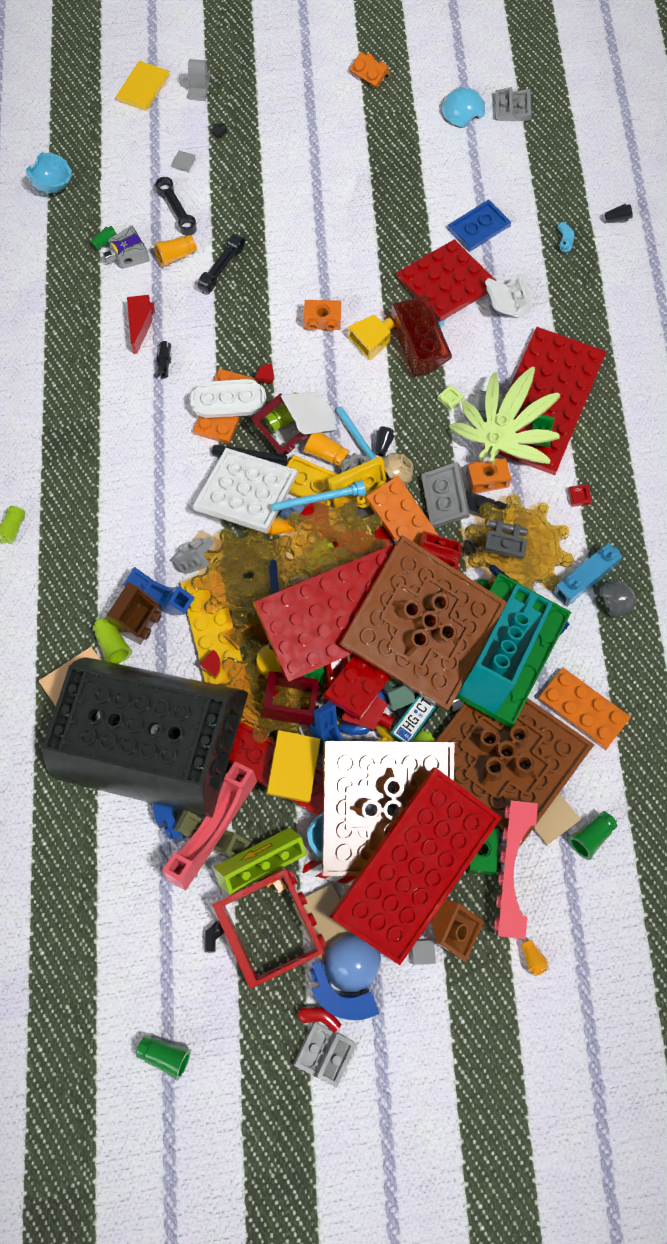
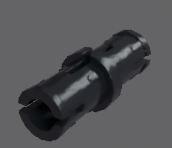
[156,341,172,379]

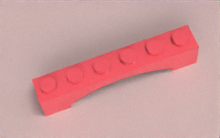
[162,761,257,891]
[494,800,538,940]

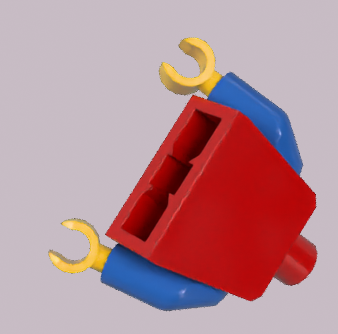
[337,691,394,735]

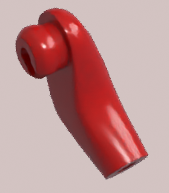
[298,1007,342,1032]

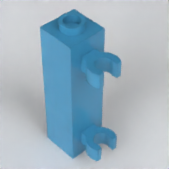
[553,542,623,607]

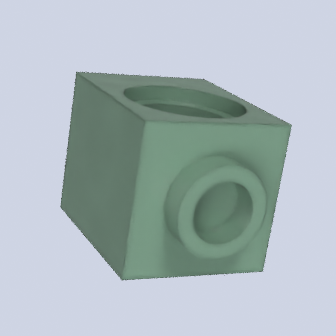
[382,679,416,711]

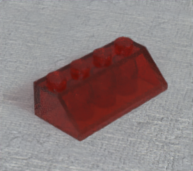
[390,296,452,377]

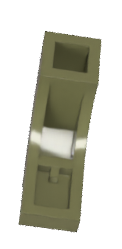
[174,810,251,858]

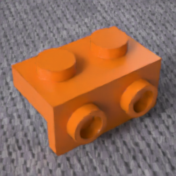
[349,51,391,88]

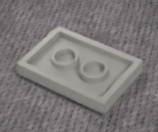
[421,462,470,529]

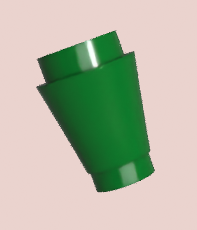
[91,226,117,250]

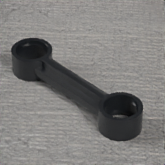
[156,177,197,236]
[198,233,245,294]

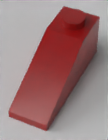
[127,295,155,354]

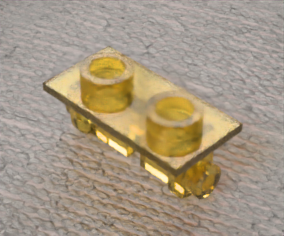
[223,615,260,650]

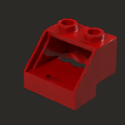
[418,531,461,571]

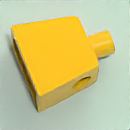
[348,315,395,360]

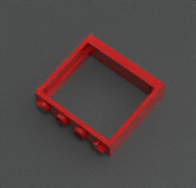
[212,868,327,989]

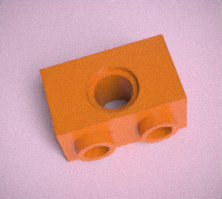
[304,300,341,331]
[466,458,512,493]

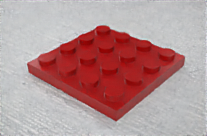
[396,239,497,322]

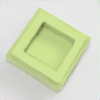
[437,385,464,411]

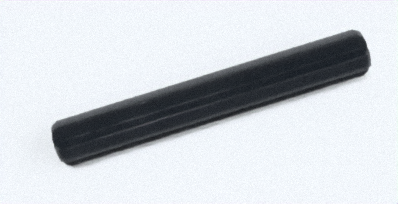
[212,445,288,466]

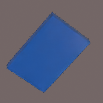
[447,199,511,252]

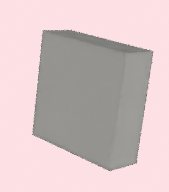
[172,150,195,172]
[412,940,436,965]

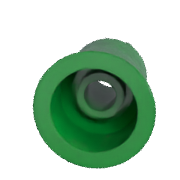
[568,811,618,860]
[136,1036,191,1081]

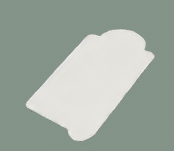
[281,392,337,434]

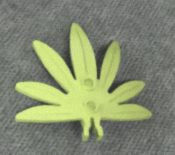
[449,367,560,465]

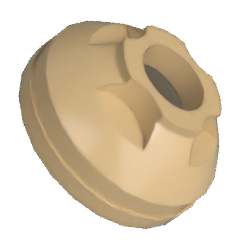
[383,453,413,486]

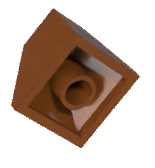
[431,899,484,962]

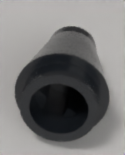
[605,203,633,223]
[374,426,395,457]

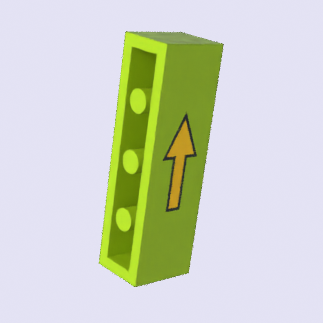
[213,827,307,895]

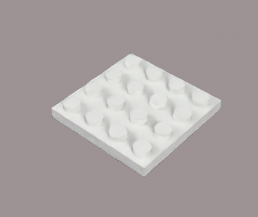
[193,448,298,533]

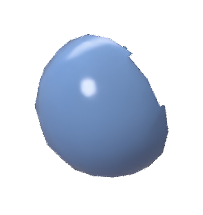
[324,933,381,993]

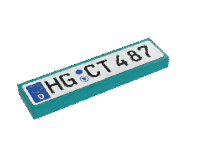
[390,694,437,742]

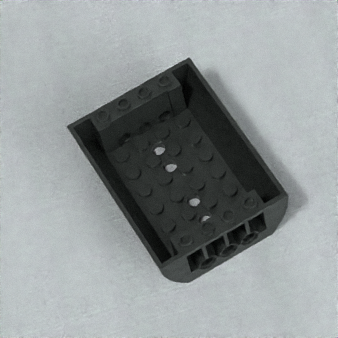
[42,657,248,818]

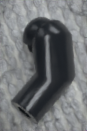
[204,921,224,953]

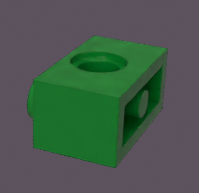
[468,828,499,877]

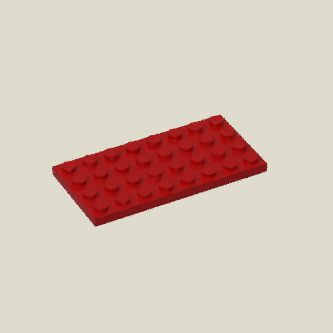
[483,326,606,476]
[253,543,429,682]
[329,767,502,965]

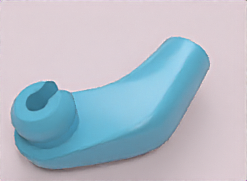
[557,222,575,253]

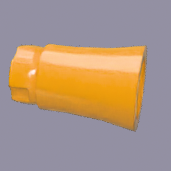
[154,235,197,267]
[304,432,350,467]

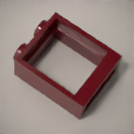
[251,393,311,454]
[261,671,321,726]

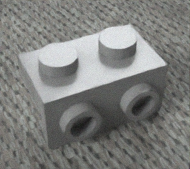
[173,537,214,574]

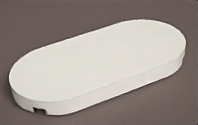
[190,379,266,418]

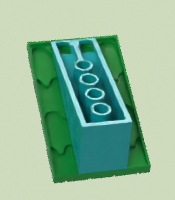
[456,573,572,728]

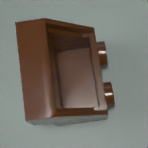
[106,582,162,645]

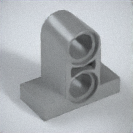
[188,59,211,101]

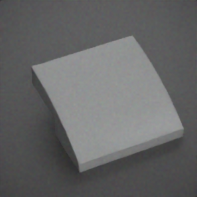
[495,87,532,121]
[292,1022,357,1088]

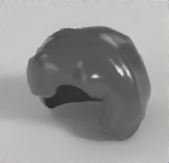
[599,580,637,618]

